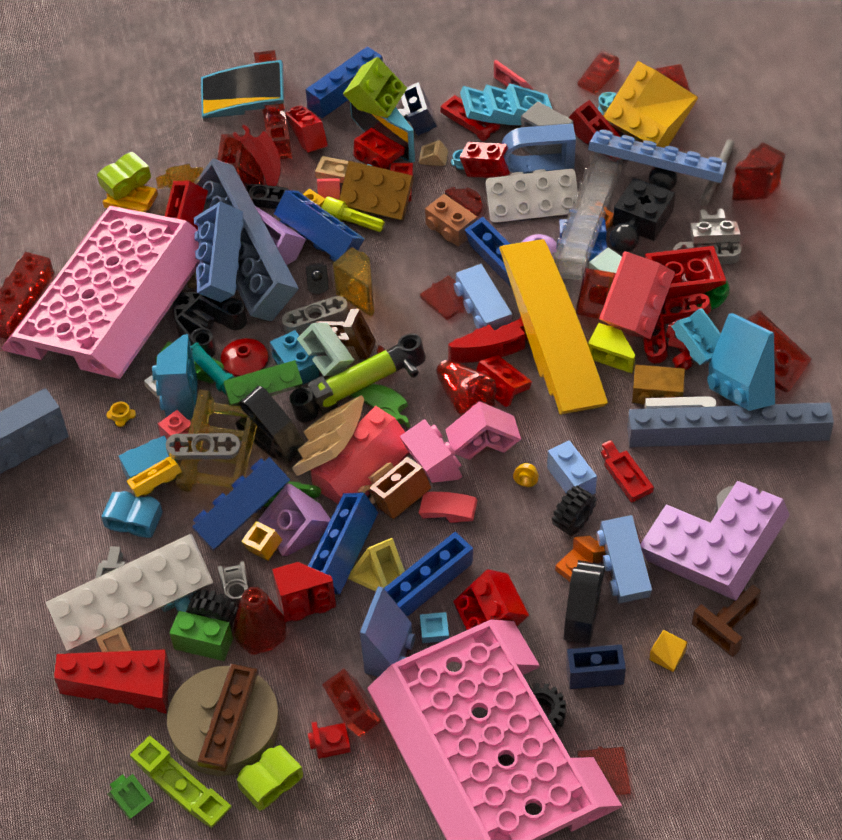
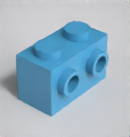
[270,330,320,385]

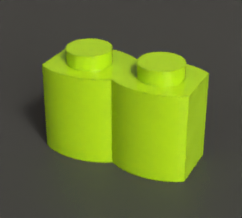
[97,152,151,200]
[237,745,303,811]

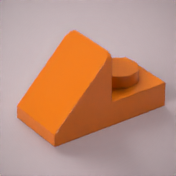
[555,536,606,582]

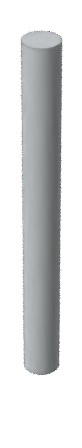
[699,140,735,206]

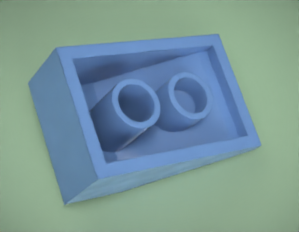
[360,586,415,677]

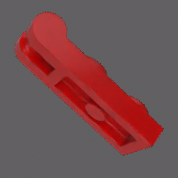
[440,95,500,141]

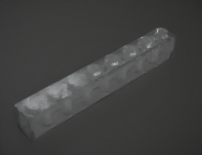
[552,152,623,281]

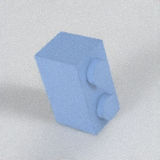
[547,440,597,495]

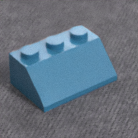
[152,334,198,419]

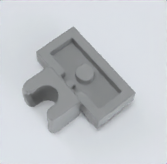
[690,209,740,244]

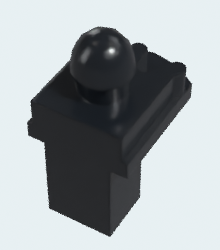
[306,263,329,294]

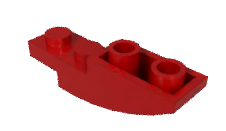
[448,317,528,363]

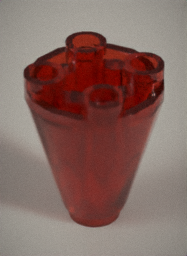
[436,360,497,416]
[233,587,287,655]

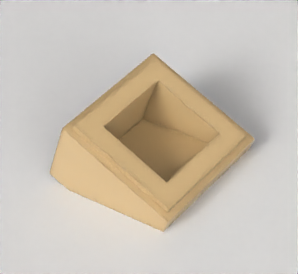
[419,140,448,166]

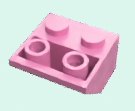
[400,419,462,483]

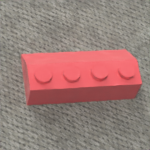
[310,406,410,504]

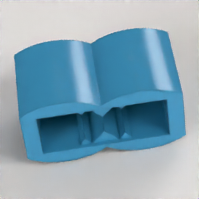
[101,491,163,538]

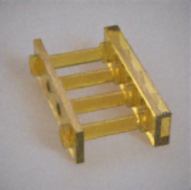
[176,389,257,492]

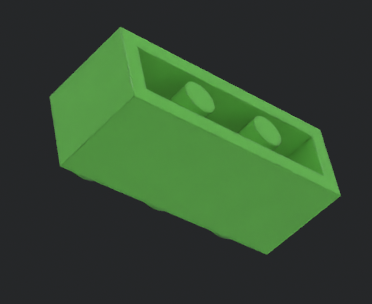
[223,360,303,408]

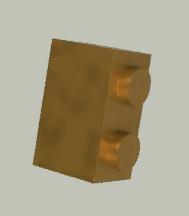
[632,365,685,405]

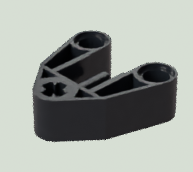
[173,292,247,358]
[236,386,305,463]
[563,560,605,645]

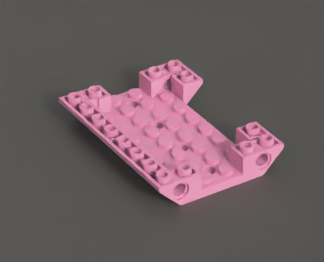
[2,206,200,379]
[367,620,622,840]

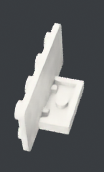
[485,169,580,223]

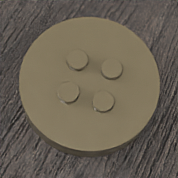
[167,666,280,776]

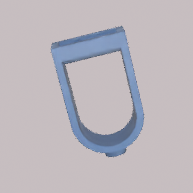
[502,124,576,174]

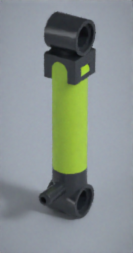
[289,333,426,422]

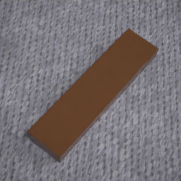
[197,664,258,772]

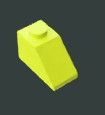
[588,323,635,373]

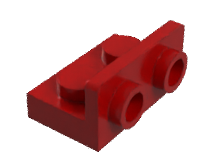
[353,128,404,170]
[459,142,510,178]
[473,355,533,407]

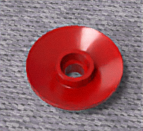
[221,338,269,377]

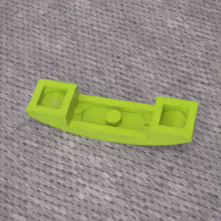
[130,735,232,828]

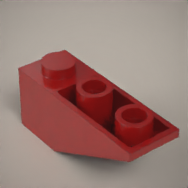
[285,106,328,153]

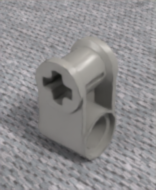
[218,561,251,614]

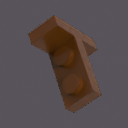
[316,309,376,359]
[692,585,761,657]

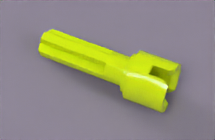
[322,196,385,232]

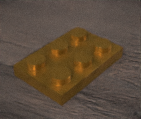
[339,161,414,221]

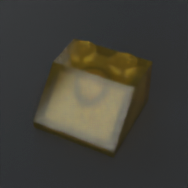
[333,247,374,317]

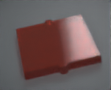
[420,275,465,320]
[577,746,631,795]

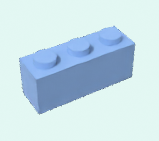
[454,264,512,331]
[596,515,652,604]

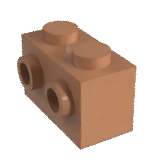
[425,194,477,247]

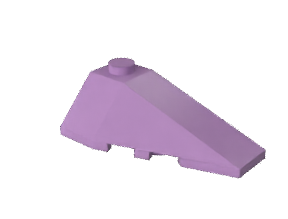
[255,206,306,265]

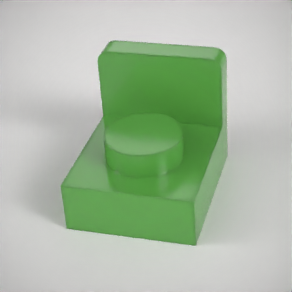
[107,774,153,820]

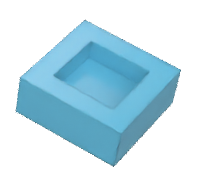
[420,612,449,643]

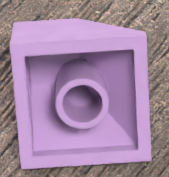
[259,483,331,556]

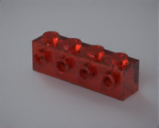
[0,252,55,340]

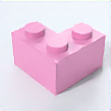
[445,401,521,460]

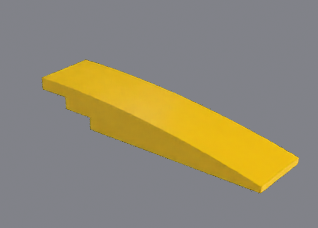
[499,239,608,415]

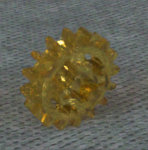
[156,164,203,191]

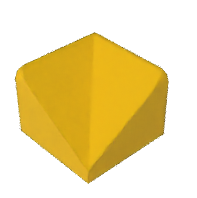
[649,630,687,672]

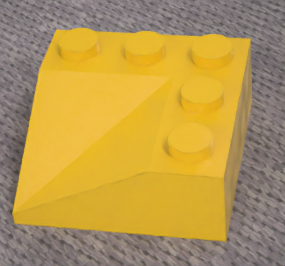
[603,61,698,148]

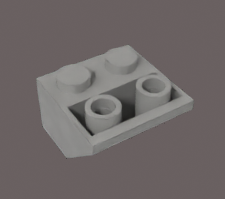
[521,102,573,155]

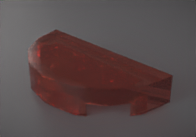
[445,187,482,218]

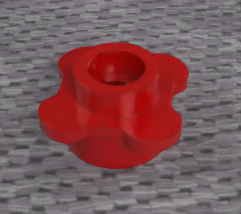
[672,350,694,371]

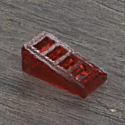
[577,50,620,94]

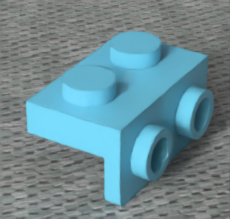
[671,308,721,365]

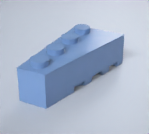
[194,201,243,302]

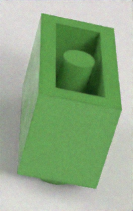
[169,611,233,661]

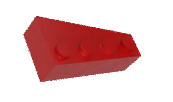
[54,650,170,714]

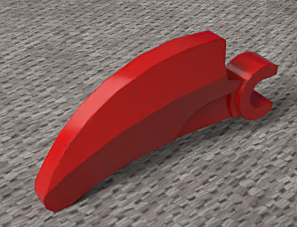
[233,124,281,186]

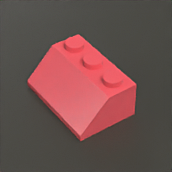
[599,251,675,339]

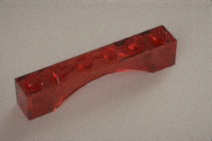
[254,50,292,159]

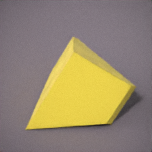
[348,538,405,592]

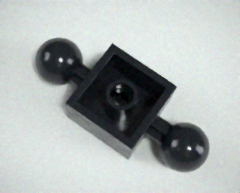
[610,167,678,253]

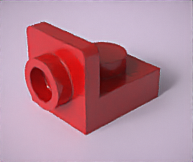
[307,721,351,759]

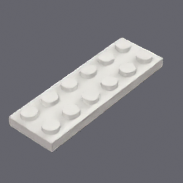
[46,534,213,651]

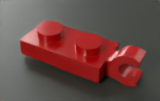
[601,440,654,503]

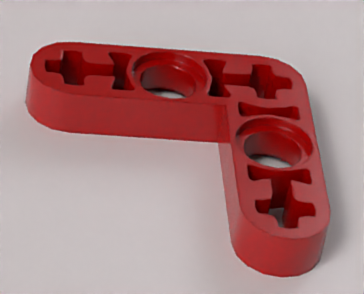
[643,293,711,363]

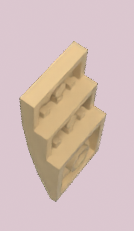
[292,395,364,476]

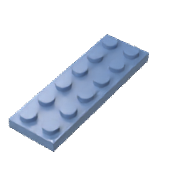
[588,130,727,183]

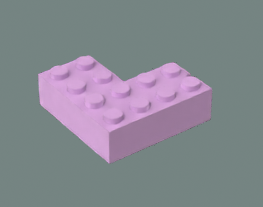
[640,481,790,601]

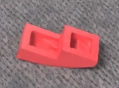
[419,492,478,523]

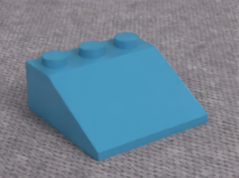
[707,313,775,411]

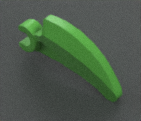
[349,384,410,428]

